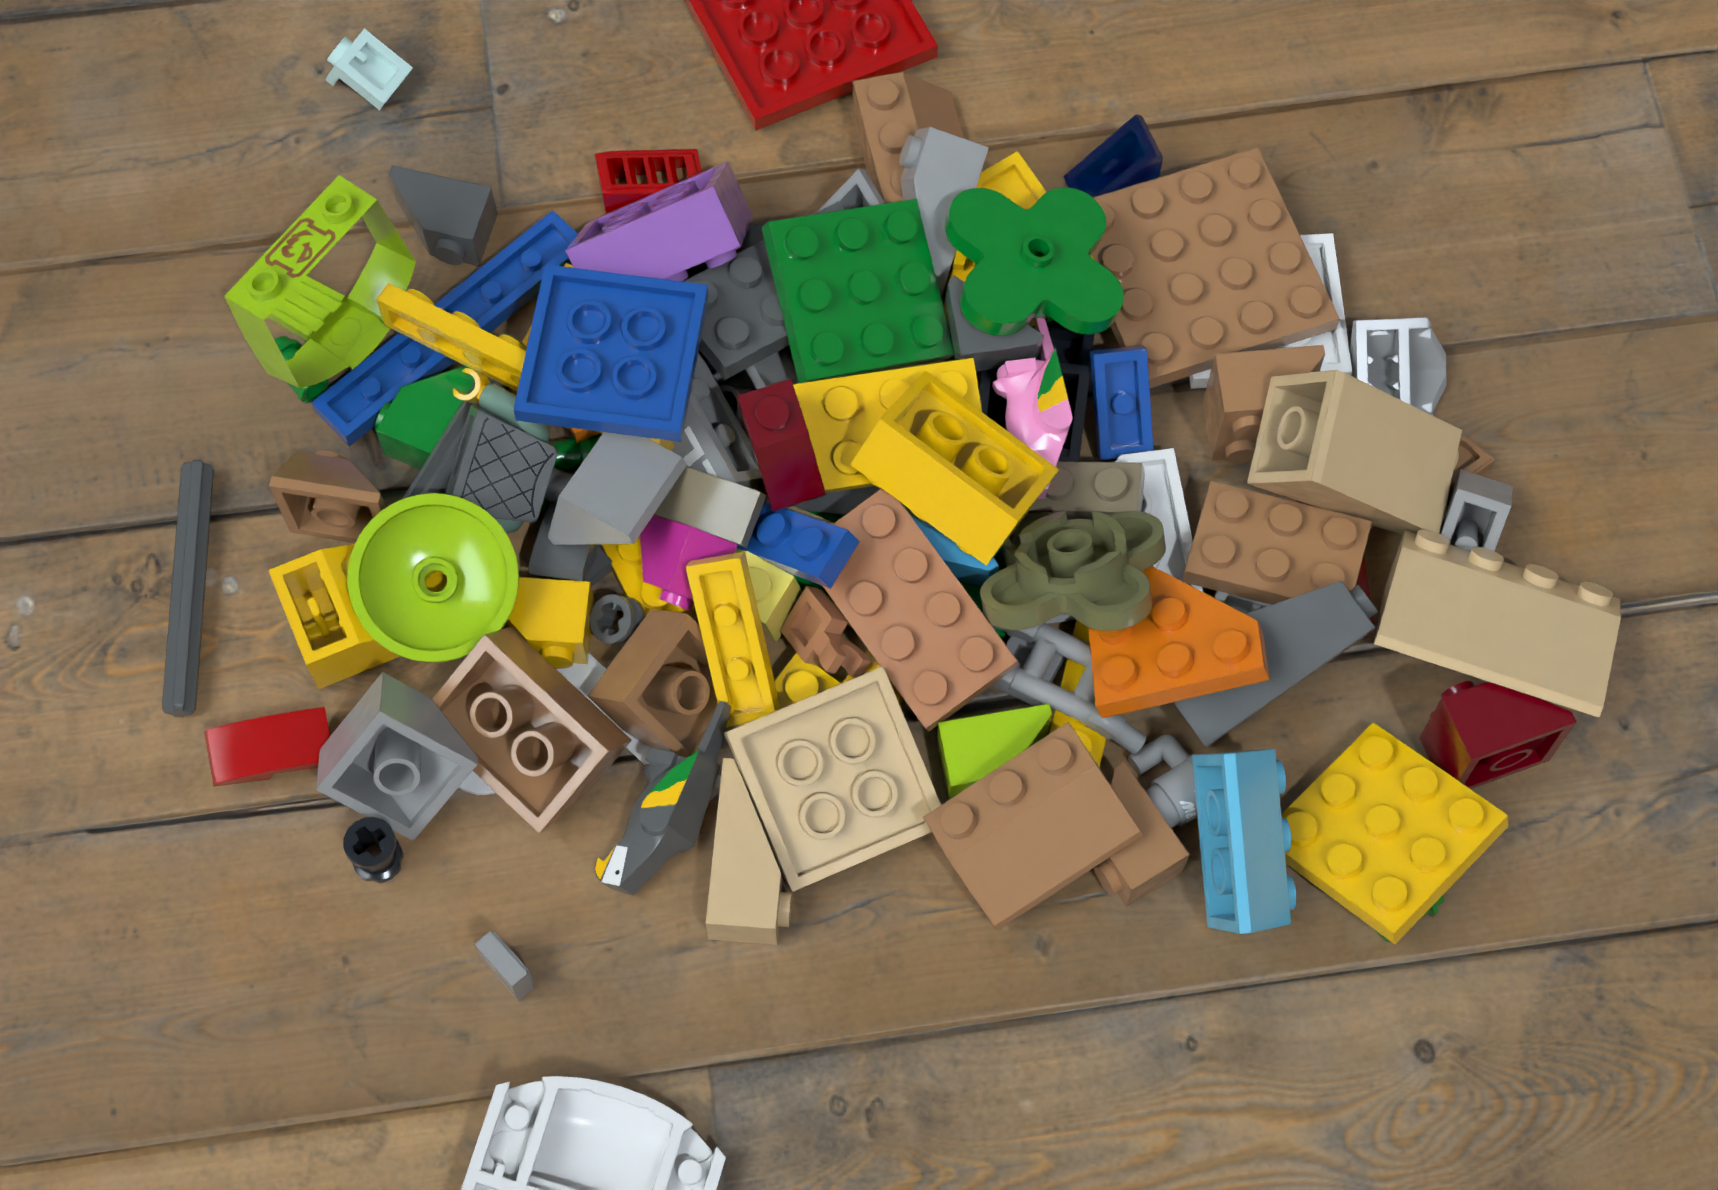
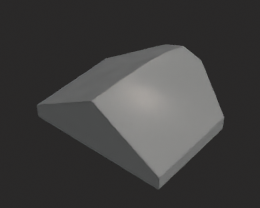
[1349,317,1447,416]

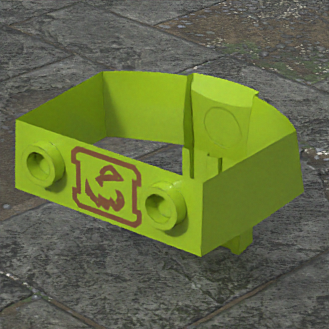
[224,175,416,388]

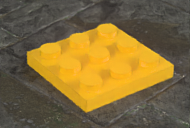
[1281,722,1508,944]

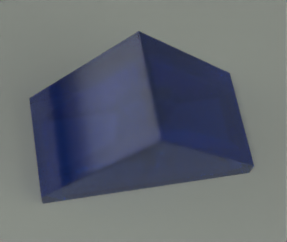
[1063,114,1163,198]

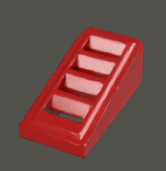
[595,149,702,214]

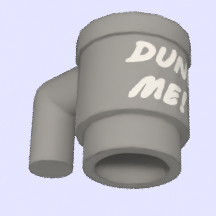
[1128,734,1197,828]

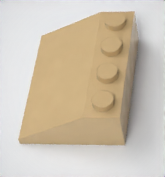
[1374,530,1621,717]

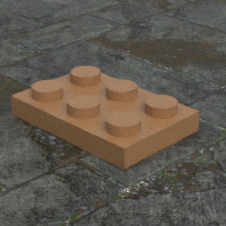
[1182,481,1372,605]

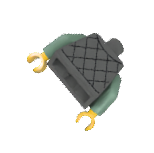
[444,368,574,534]

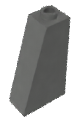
[1174,581,1378,747]

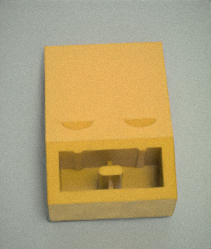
[268,544,447,690]

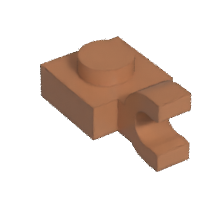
[780,586,871,678]

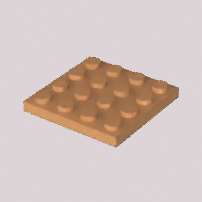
[1091,147,1340,388]

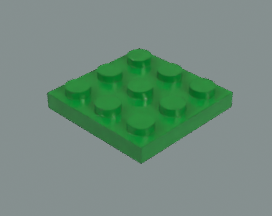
[761,199,954,383]

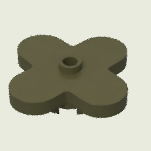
[980,511,1166,631]

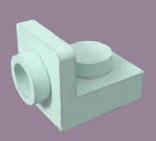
[325,28,413,110]

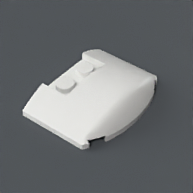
[461,1076,726,1190]

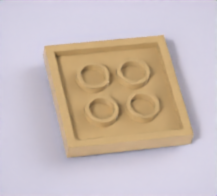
[724,666,941,892]

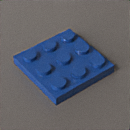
[513,264,709,442]

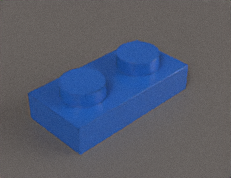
[1090,345,1154,460]

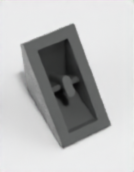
[945,275,1044,371]

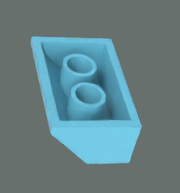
[1192,749,1296,934]

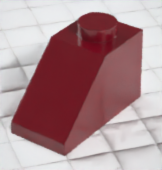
[737,379,826,512]

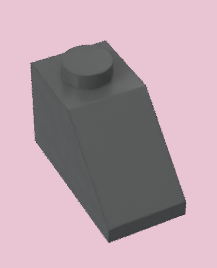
[389,165,498,266]

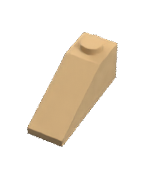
[705,758,792,945]

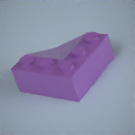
[565,161,753,281]

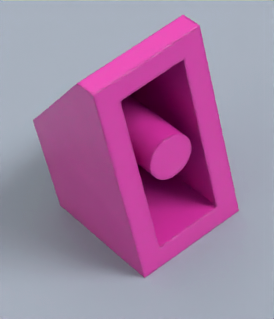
[640,515,737,611]

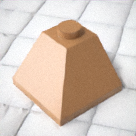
[269,450,386,543]

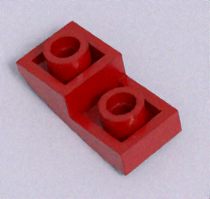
[204,707,330,787]

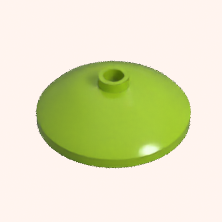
[347,493,519,663]

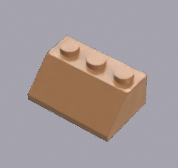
[853,72,964,203]
[432,627,632,834]
[923,722,1143,931]

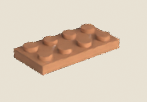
[823,488,1020,731]

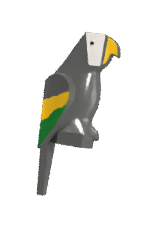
[595,701,732,895]

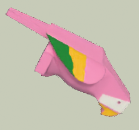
[992,317,1073,499]

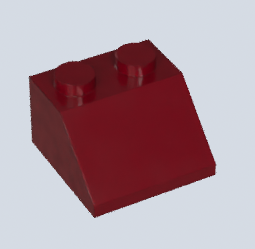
[1419,681,1577,789]

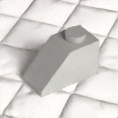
[1439,469,1513,551]

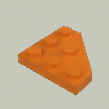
[1088,566,1270,718]

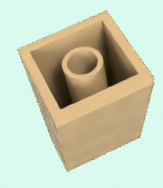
[1247,370,1462,535]

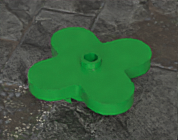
[944,187,1124,336]

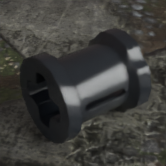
[343,817,404,883]

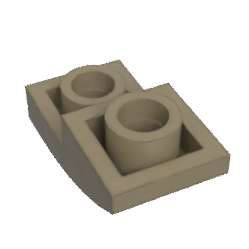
[654,467,767,548]

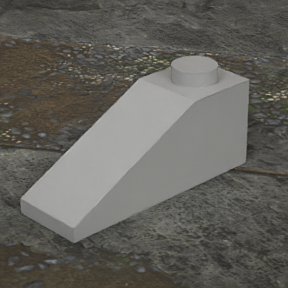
[899,127,989,297]

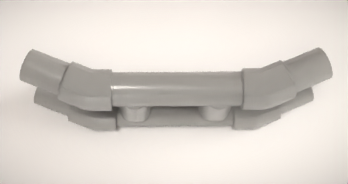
[982,612,1160,754]

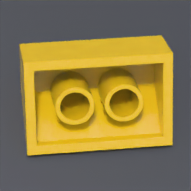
[850,370,1059,566]

